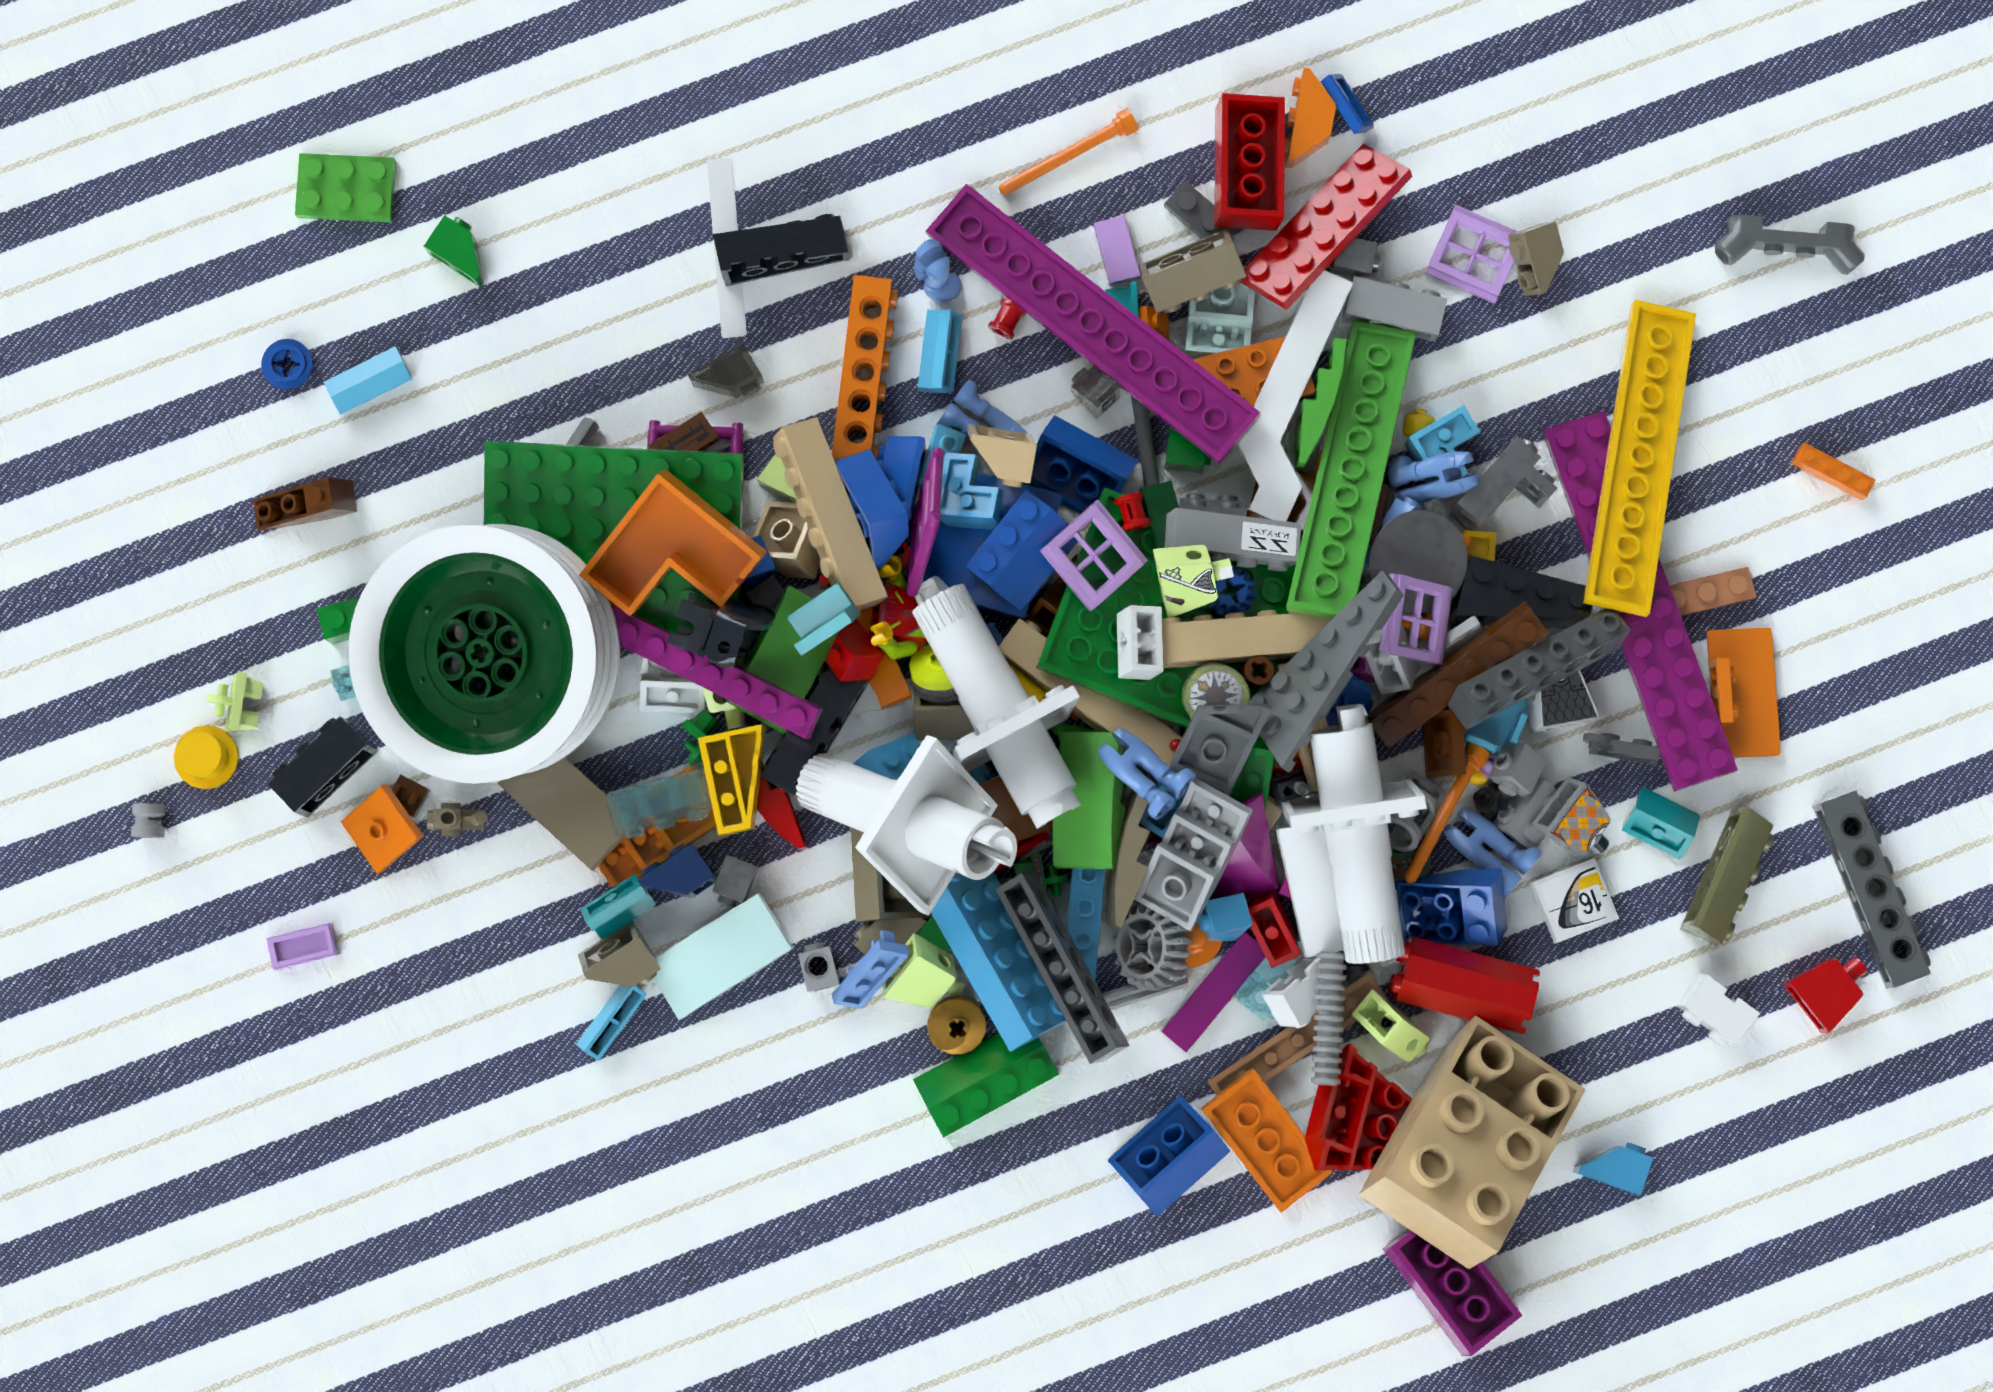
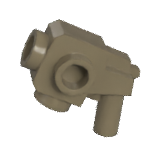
[427,803,488,837]

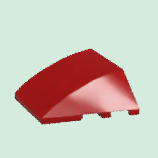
[1304,1043,1412,1171]

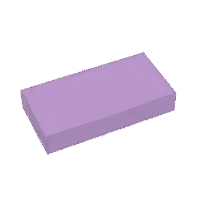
[1094,215,1140,286]
[266,923,339,970]

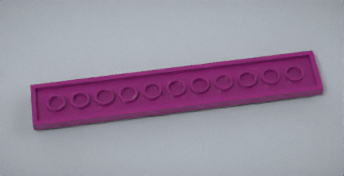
[925,184,1261,465]
[1542,411,1738,792]

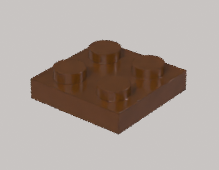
[1422,709,1468,779]

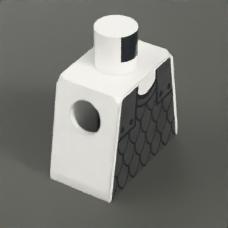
[1527,670,1599,733]

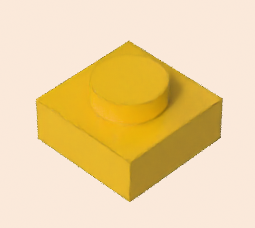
[1463,530,1497,561]

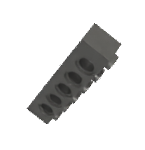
[1448,608,1631,730]
[1812,790,1931,989]
[995,873,1130,1064]

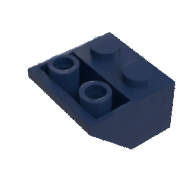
[638,843,717,898]

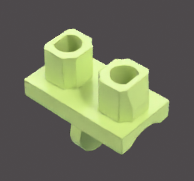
[207,672,263,734]

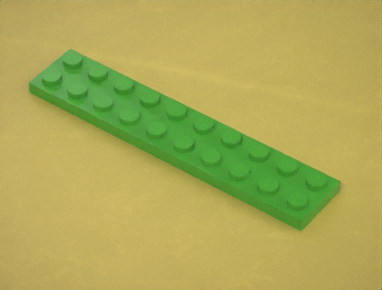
[1286,321,1416,619]

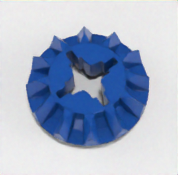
[261,339,314,390]
[1208,565,1256,617]

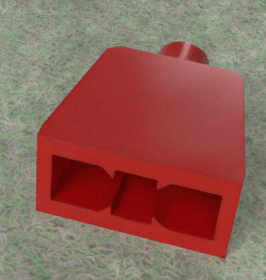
[1782,957,1868,1033]

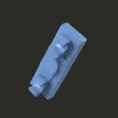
[832,930,909,1009]

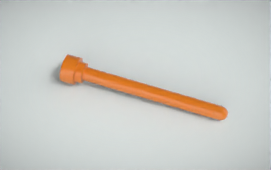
[999,108,1139,195]
[1404,743,1490,884]

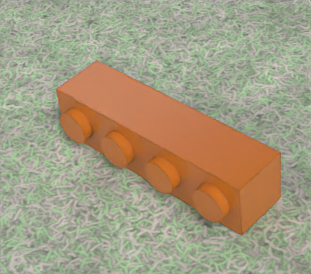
[1791,442,1876,501]

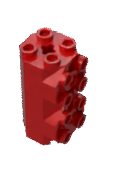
[1388,936,1540,1035]

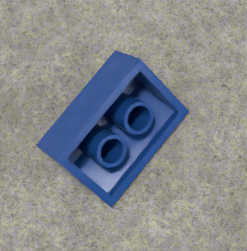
[1023,415,1139,514]
[877,436,926,543]
[835,449,912,569]
[965,489,1082,613]
[1107,1095,1231,1217]

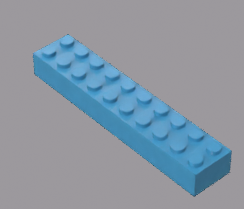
[853,733,1067,1052]

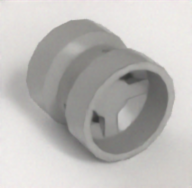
[131,803,166,838]

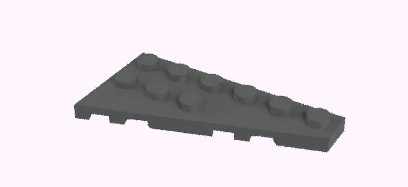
[1248,570,1404,773]

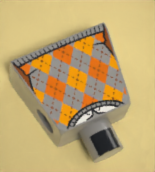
[1531,777,1611,856]

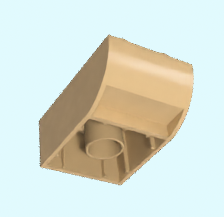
[1358,1015,1586,1269]

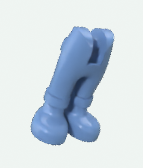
[914,239,962,302]
[936,379,1028,439]
[1388,451,1480,510]
[1097,727,1196,820]
[1443,807,1543,898]

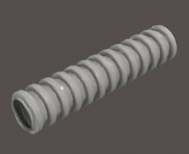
[1311,951,1347,1086]

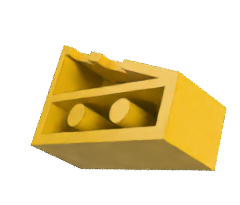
[698,724,766,836]

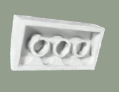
[1276,825,1344,958]

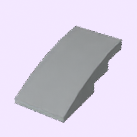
[1134,778,1253,932]

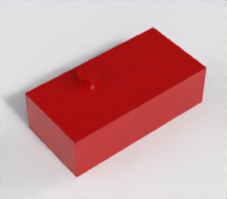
[1214,93,1285,231]

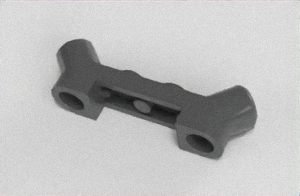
[1715,215,1865,275]

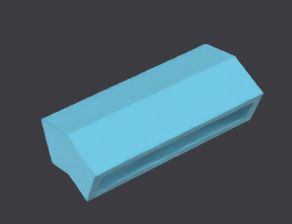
[918,309,963,393]
[324,346,412,415]
[576,985,647,1061]

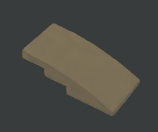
[497,757,637,871]
[1107,792,1150,928]

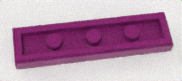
[1161,932,1265,1053]

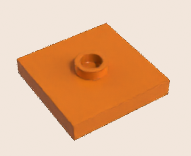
[340,784,424,874]

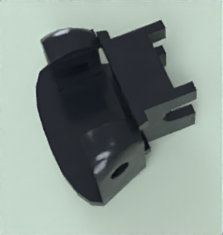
[667,592,776,668]

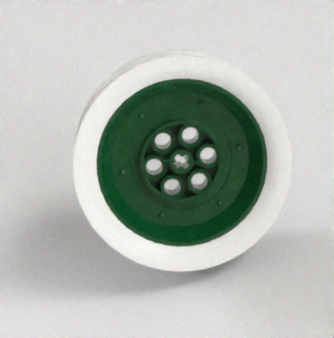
[348,524,620,784]

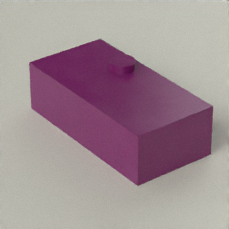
[1382,1229,1523,1356]

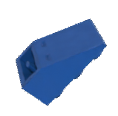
[1396,868,1508,946]

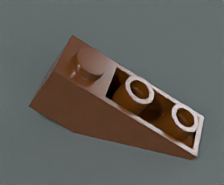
[253,477,357,531]

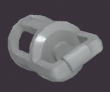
[1389,771,1446,852]

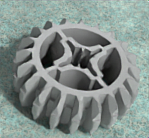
[1112,904,1192,991]

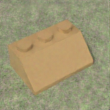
[967,424,1037,487]

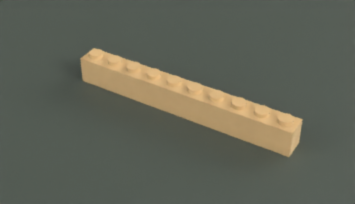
[999,618,1283,832]

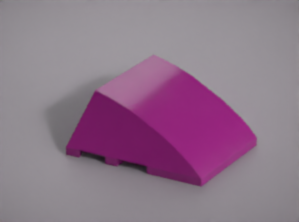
[1147,792,1279,901]

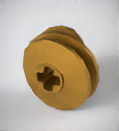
[927,995,986,1054]

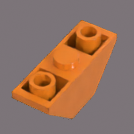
[1285,68,1336,169]

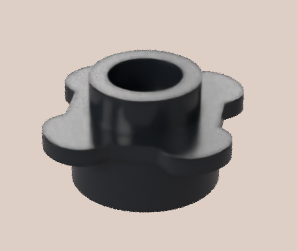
[1473,782,1509,820]

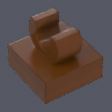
[392,774,431,818]

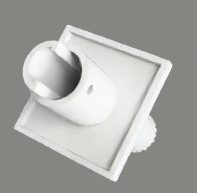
[912,584,1081,829]
[1282,704,1427,964]
[796,735,1017,916]

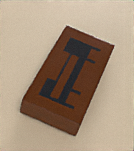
[648,412,720,452]

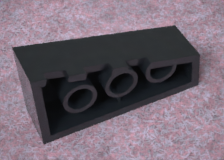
[713,214,850,286]
[1450,555,1593,629]
[760,665,869,797]

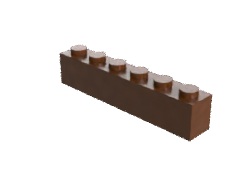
[1367,601,1549,749]

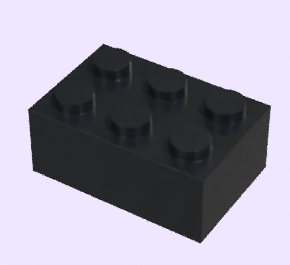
[268,716,379,818]

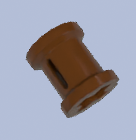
[1238,655,1274,690]

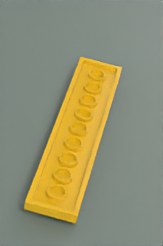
[1583,300,1696,617]

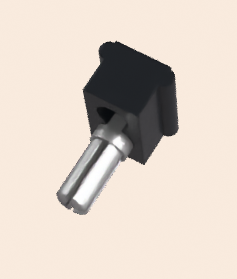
[1271,768,1315,803]

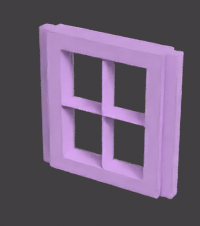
[1425,204,1517,304]
[1040,500,1148,611]
[1379,573,1452,665]

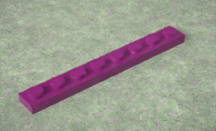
[610,602,823,739]

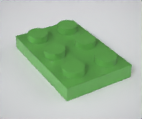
[295,153,396,222]

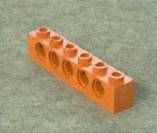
[832,275,898,461]

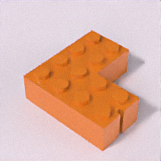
[579,469,768,616]

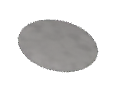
[1369,510,1468,614]

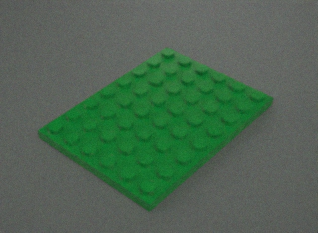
[483,441,744,637]
[1035,488,1296,765]

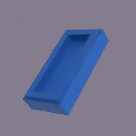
[1320,74,1374,134]

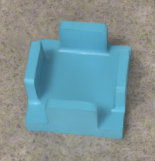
[1464,700,1529,756]

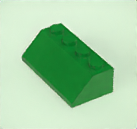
[913,1033,1059,1138]

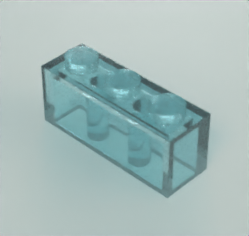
[605,768,712,838]

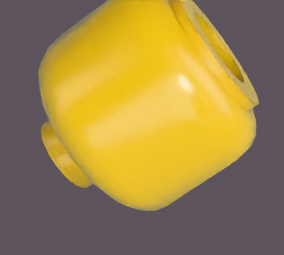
[1402,408,1435,439]

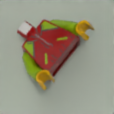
[869,555,927,660]

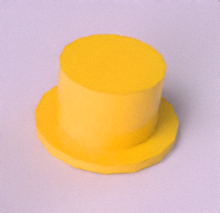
[174,725,239,790]

